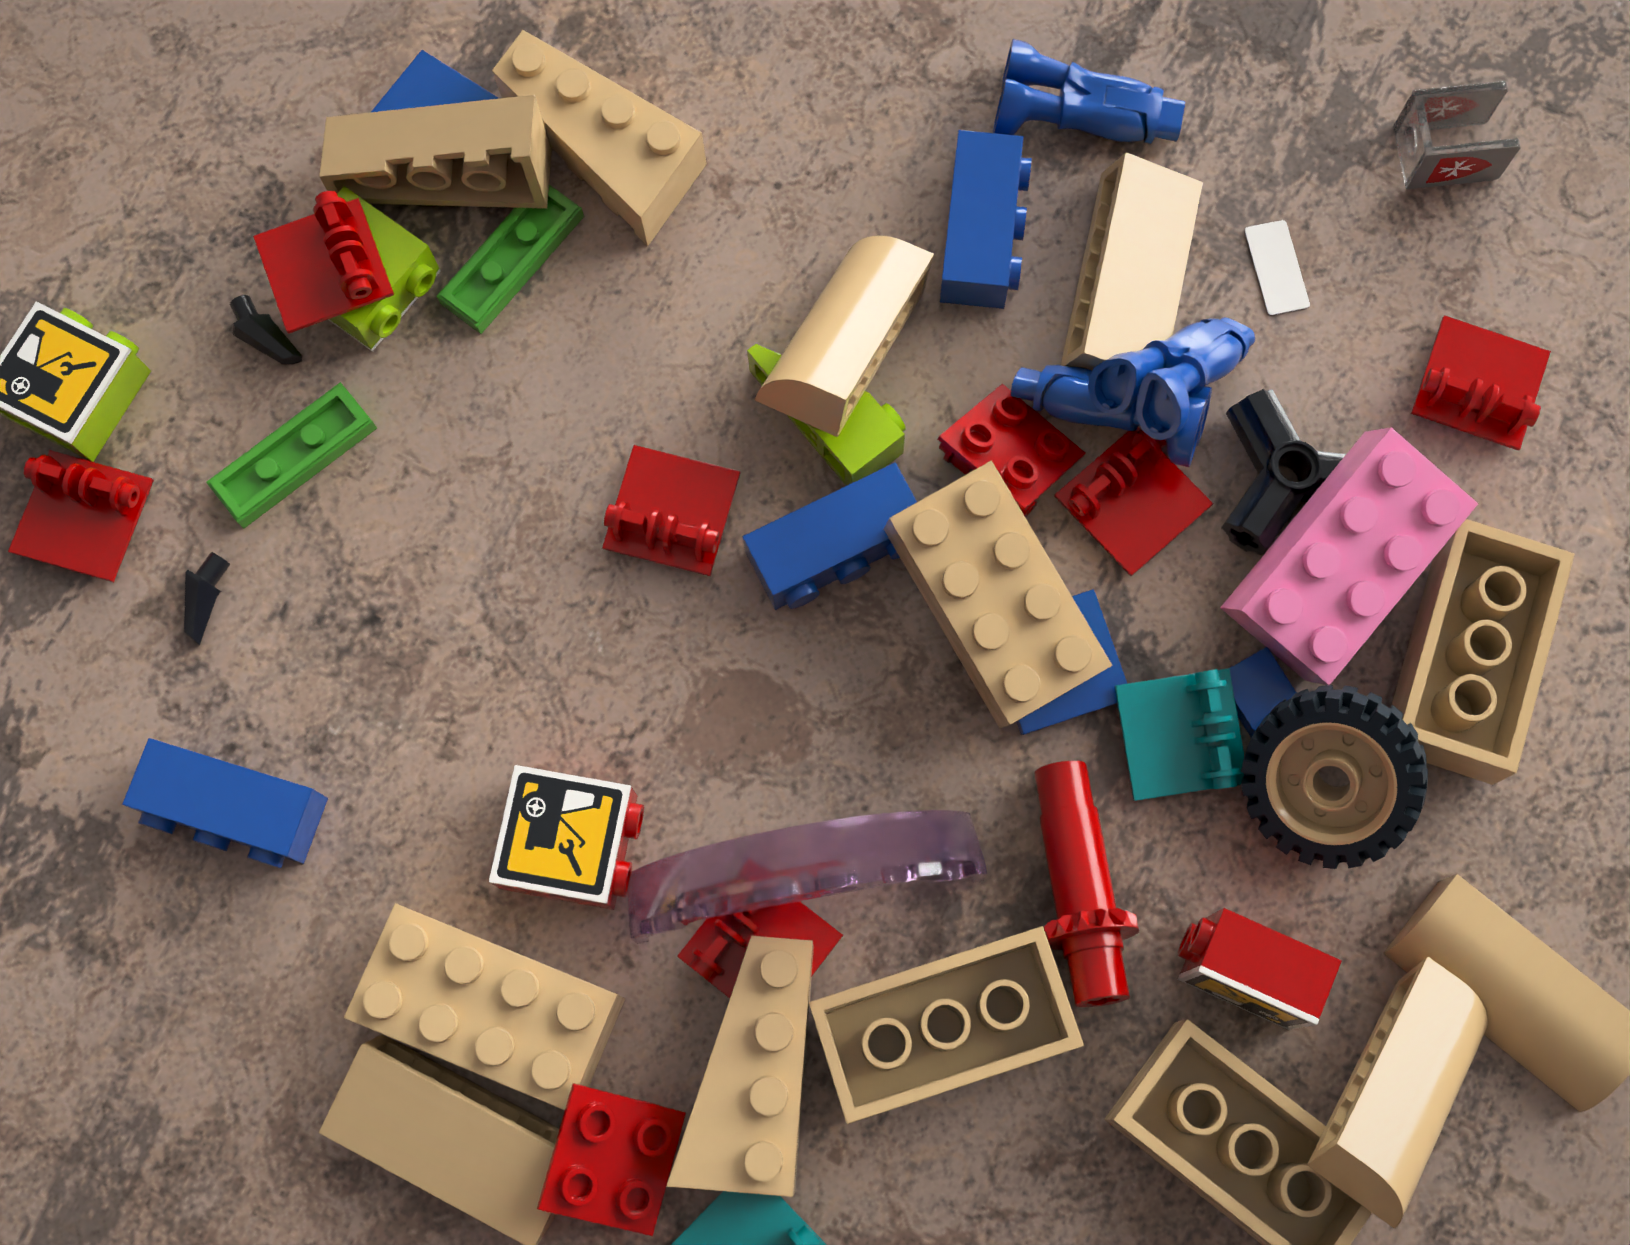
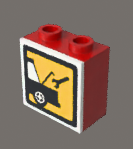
[489,765,644,910]
[1177,908,1342,1030]

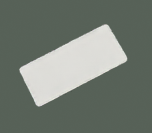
[1245,220,1310,315]

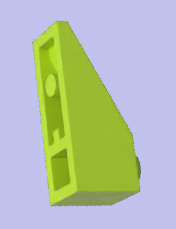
[747,344,906,486]

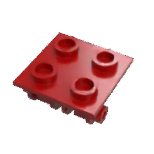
[253,191,394,334]
[1411,315,1551,451]
[937,383,1086,518]
[1054,427,1213,576]
[602,445,741,577]
[8,450,154,583]
[677,863,843,998]
[537,1083,686,1236]

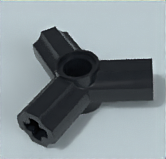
[1222,389,1346,555]

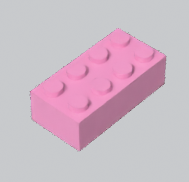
[1220,427,1478,685]

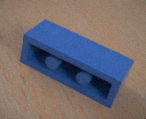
[940,130,1032,309]
[742,462,917,610]
[122,738,328,868]

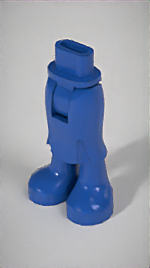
[993,39,1185,144]
[1088,317,1255,440]
[1011,365,1212,467]

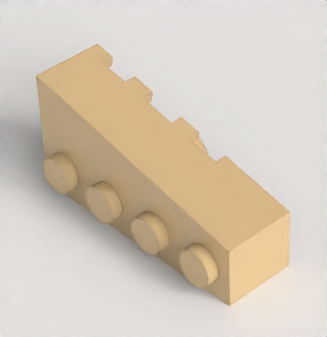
[492,30,707,246]
[319,95,552,209]
[666,936,814,1197]

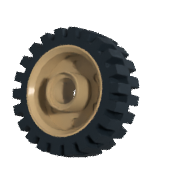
[1241,685,1428,869]

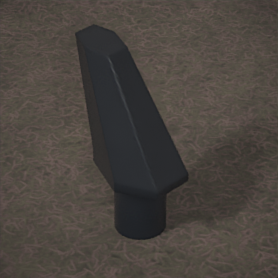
[230,295,302,365]
[184,552,230,645]

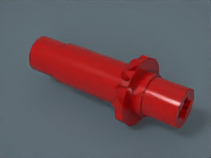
[1034,760,1139,1007]

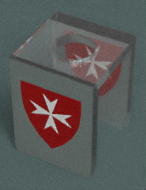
[1393,81,1521,189]

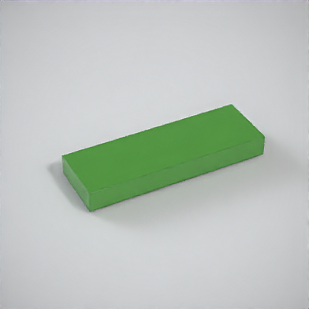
[436,185,584,334]
[206,382,377,529]

